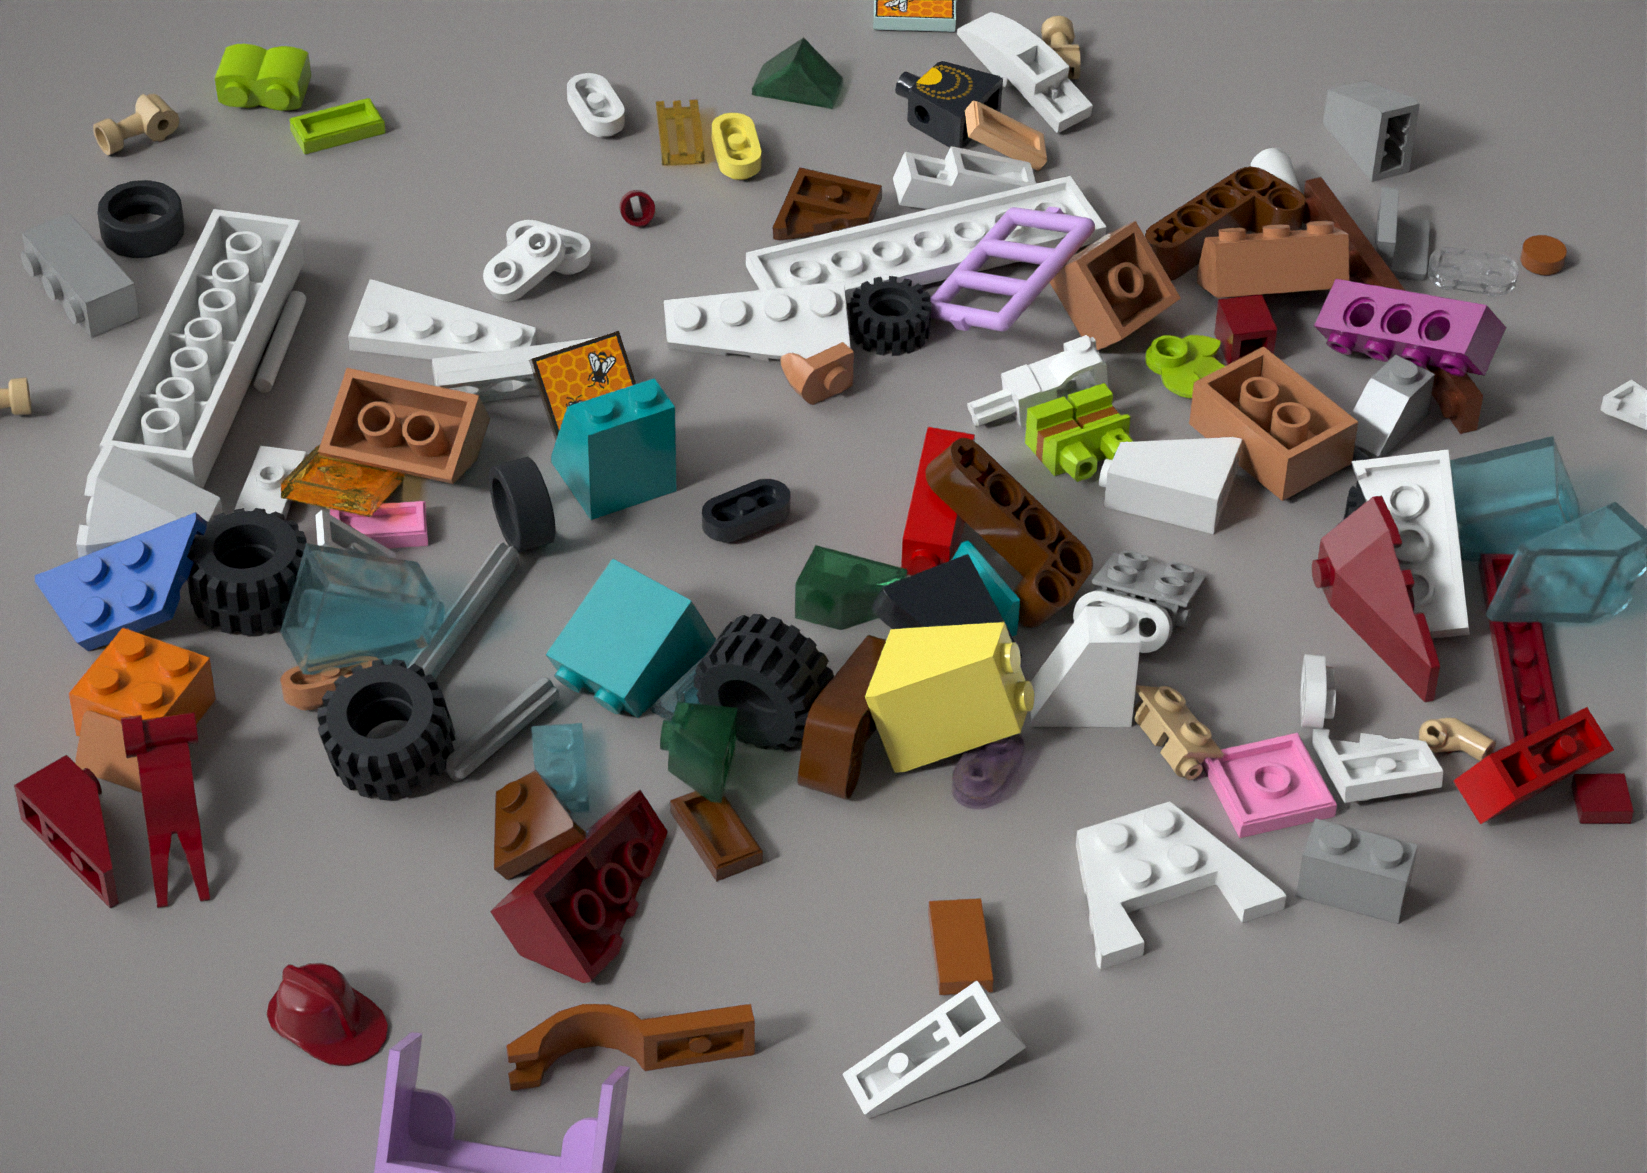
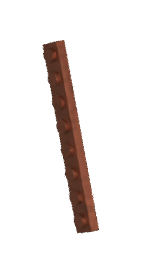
[1303,177,1483,434]

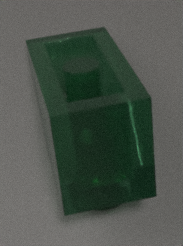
[795,545,908,630]
[660,702,738,803]

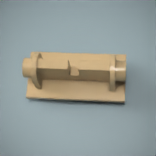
[1134,685,1224,780]

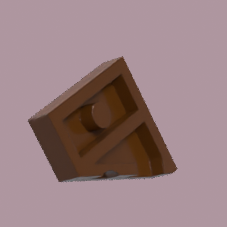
[494,770,586,880]

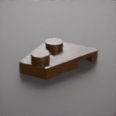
[772,167,882,241]

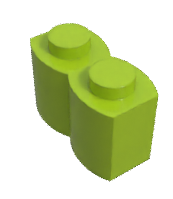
[214,44,312,111]

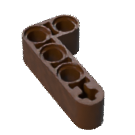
[1145,166,1305,281]
[926,438,1093,628]
[797,635,886,800]

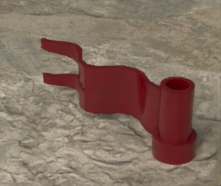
[121,712,210,908]

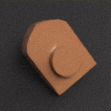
[780,342,854,405]

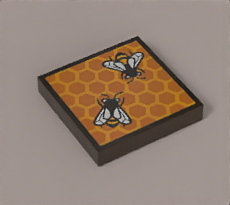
[529,331,636,441]

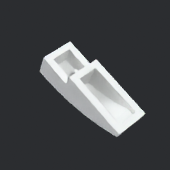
[893,146,1036,209]

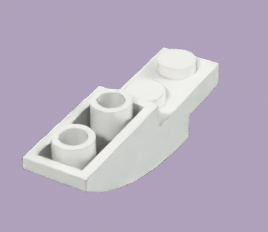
[957,12,1093,134]

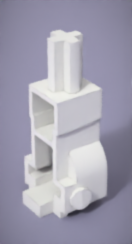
[967,335,1108,427]

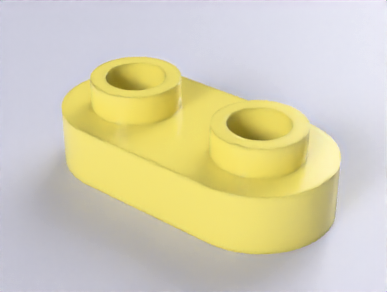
[712,113,762,180]

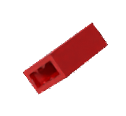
[901,427,975,575]

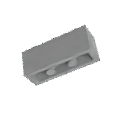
[21,213,139,338]

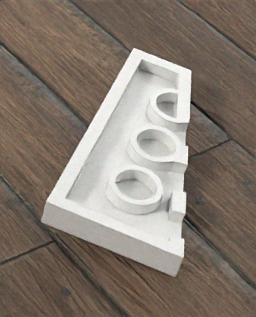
[348,279,537,360]
[664,281,851,361]
[1352,450,1470,639]

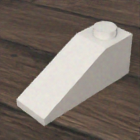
[843,981,1026,1119]

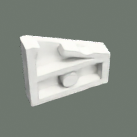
[1312,728,1443,803]

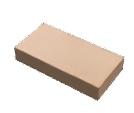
[965,100,1047,171]

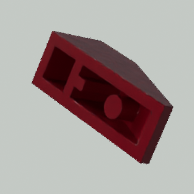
[14,755,119,908]

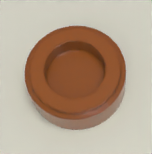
[1520,235,1567,275]

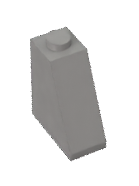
[1323,80,1420,182]

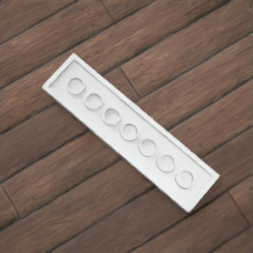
[746,176,1106,304]

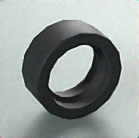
[97,180,184,258]
[489,456,556,552]

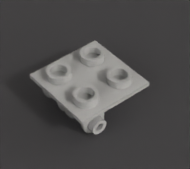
[1092,551,1206,630]

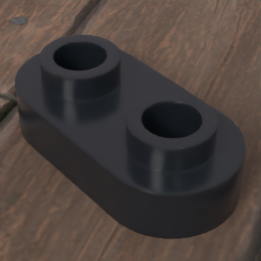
[702,479,791,542]

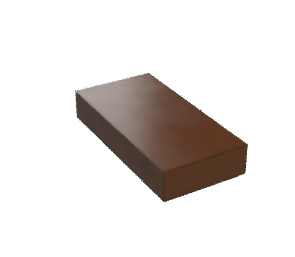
[670,783,763,882]

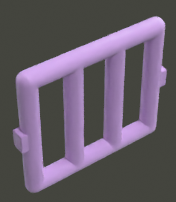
[930,206,1095,332]

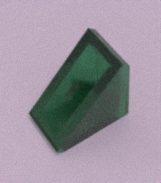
[752,37,843,109]

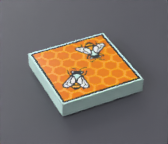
[873,0,956,32]

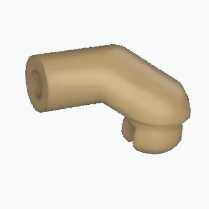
[1419,718,1496,761]

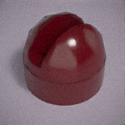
[619,190,655,226]

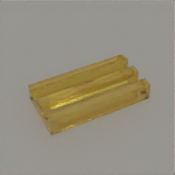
[656,99,705,166]

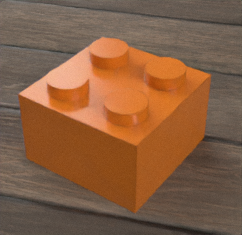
[69,628,216,736]

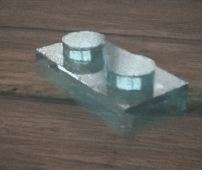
[531,723,589,813]

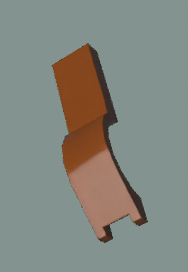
[506,1004,755,1091]

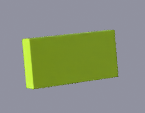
[289,98,385,154]

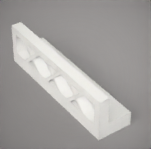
[432,337,598,402]

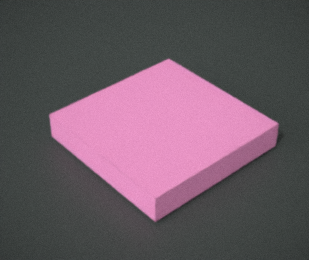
[1202,733,1337,838]

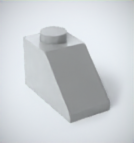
[1351,355,1435,459]

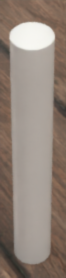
[254,291,307,393]

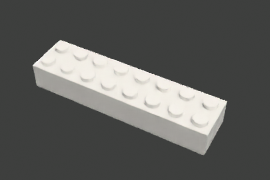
[100,209,304,489]

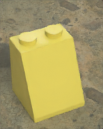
[865,622,1034,773]

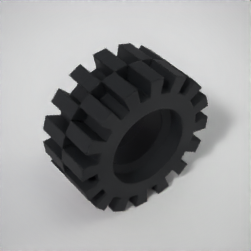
[850,276,932,356]

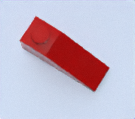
[1453,707,1614,825]

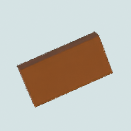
[928,898,993,995]

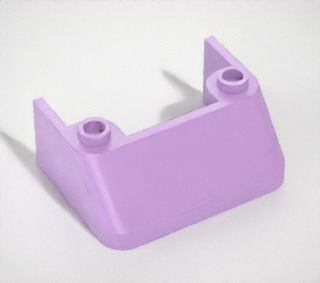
[374,1032,630,1173]

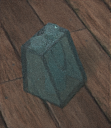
[1450,436,1583,570]
[280,543,445,675]

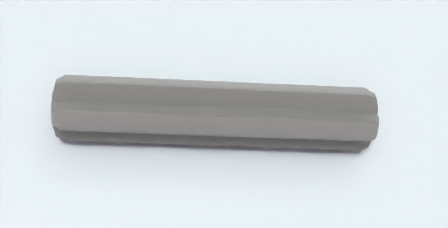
[444,677,559,782]

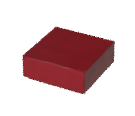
[1571,773,1634,824]

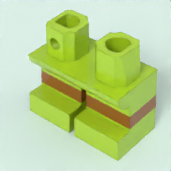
[1025,383,1134,482]

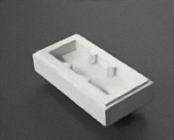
[235,446,307,519]

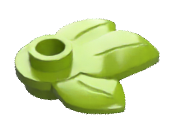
[1145,335,1225,398]

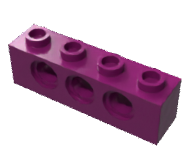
[1314,279,1507,376]

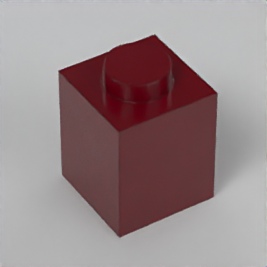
[1214,294,1277,365]

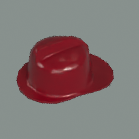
[266,963,388,1066]

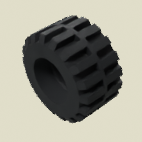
[187,508,312,635]
[694,614,834,750]
[317,659,456,800]

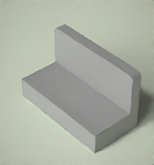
[1375,187,1430,281]

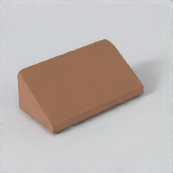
[76,710,141,793]

